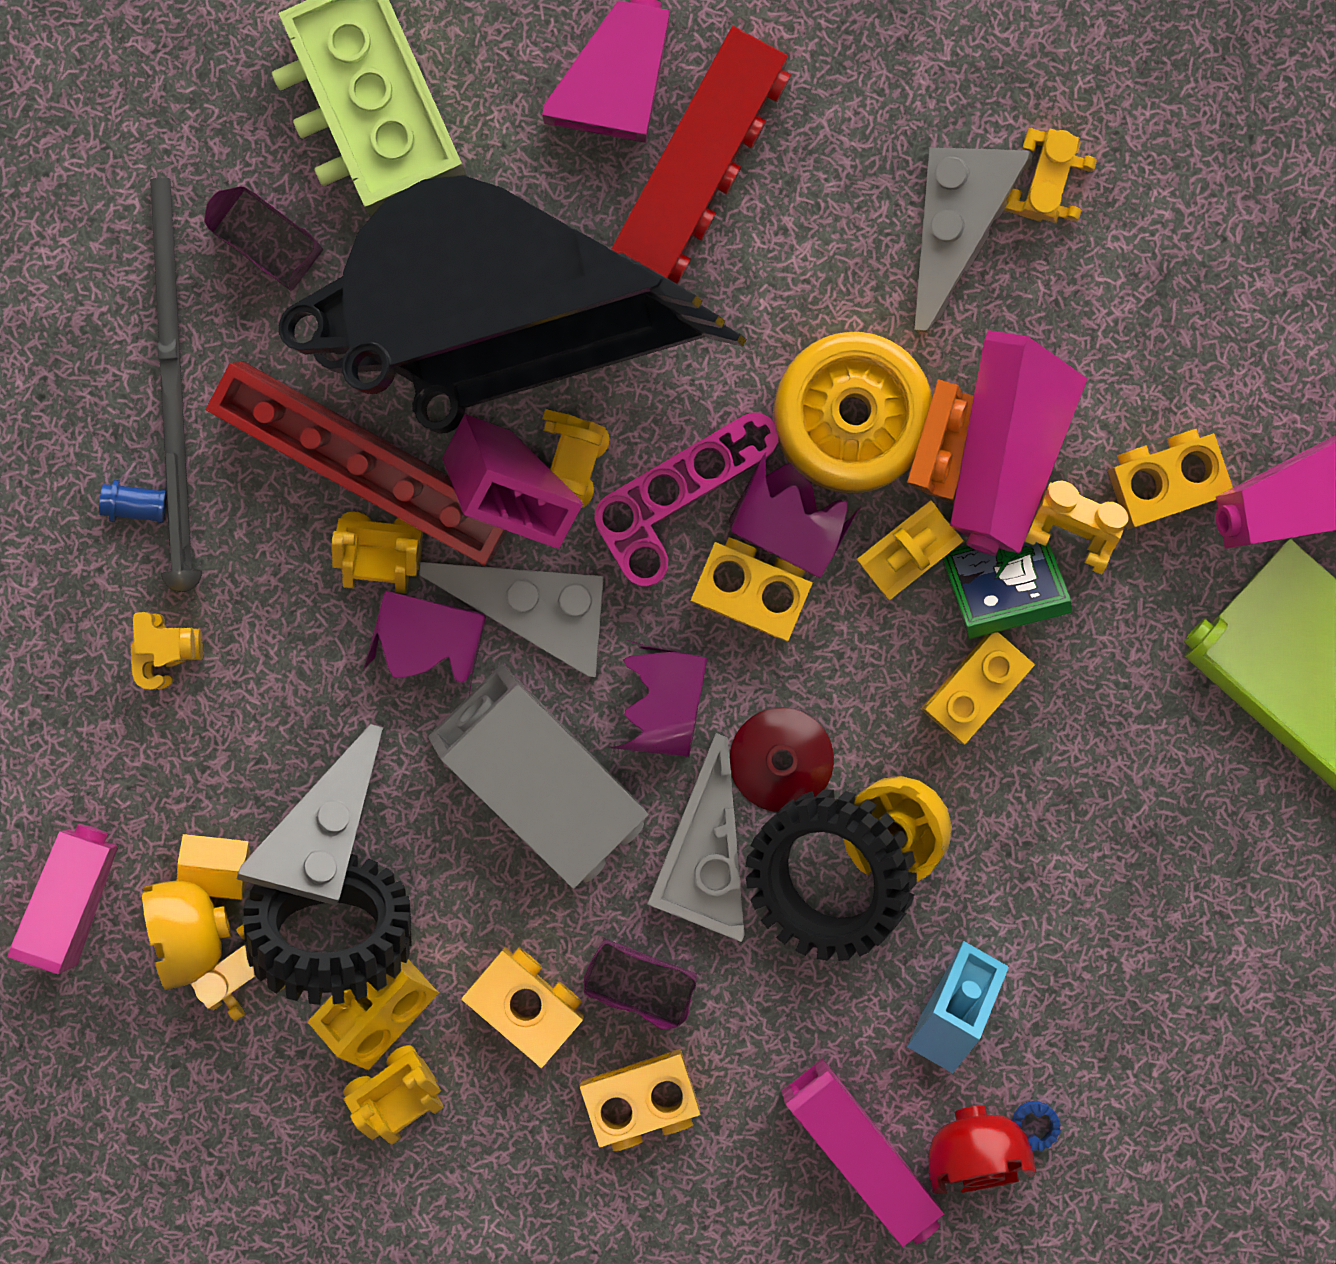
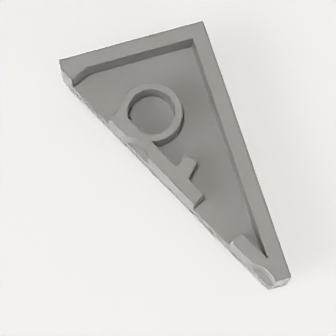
[914,147,1033,333]
[419,562,604,677]
[236,724,383,905]
[647,732,745,942]

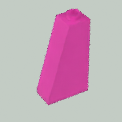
[950,330,1088,556]
[1216,435,1336,549]
[782,1058,944,1247]

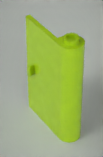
[1183,539,1336,791]

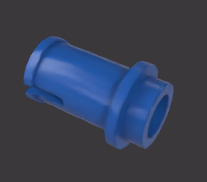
[99,480,167,523]

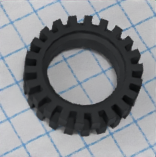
[745,789,917,961]
[243,854,412,1005]

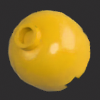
[843,776,952,882]
[142,880,231,990]

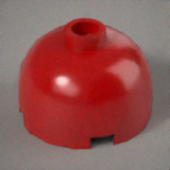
[928,1106,1036,1194]

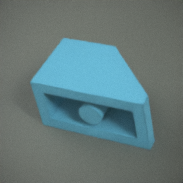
[907,941,1009,1073]

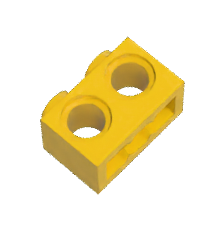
[1107,428,1233,530]
[690,537,813,642]
[920,632,1035,745]
[308,959,439,1071]
[580,1048,700,1151]

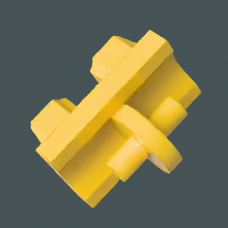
[856,500,964,601]

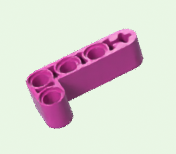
[594,413,778,587]

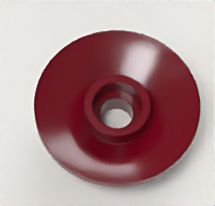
[730,707,834,812]

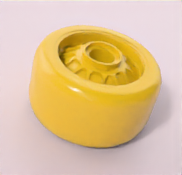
[773,332,932,493]

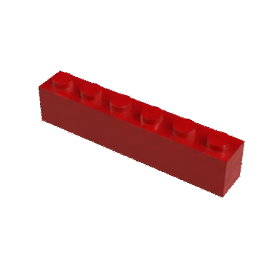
[611,25,791,285]
[205,361,508,566]

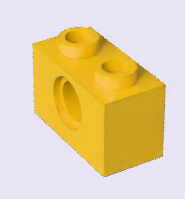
[461,947,584,1069]

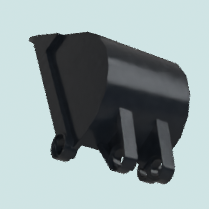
[279,175,747,434]

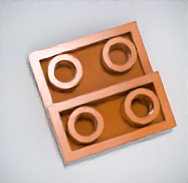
[907,379,974,504]

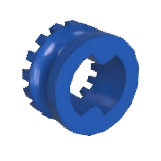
[1012,1101,1061,1151]

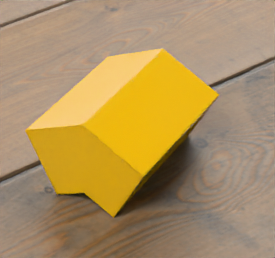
[177,834,250,900]

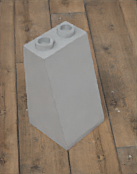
[428,664,649,889]

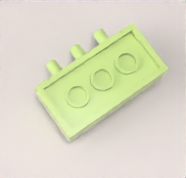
[272,0,466,216]

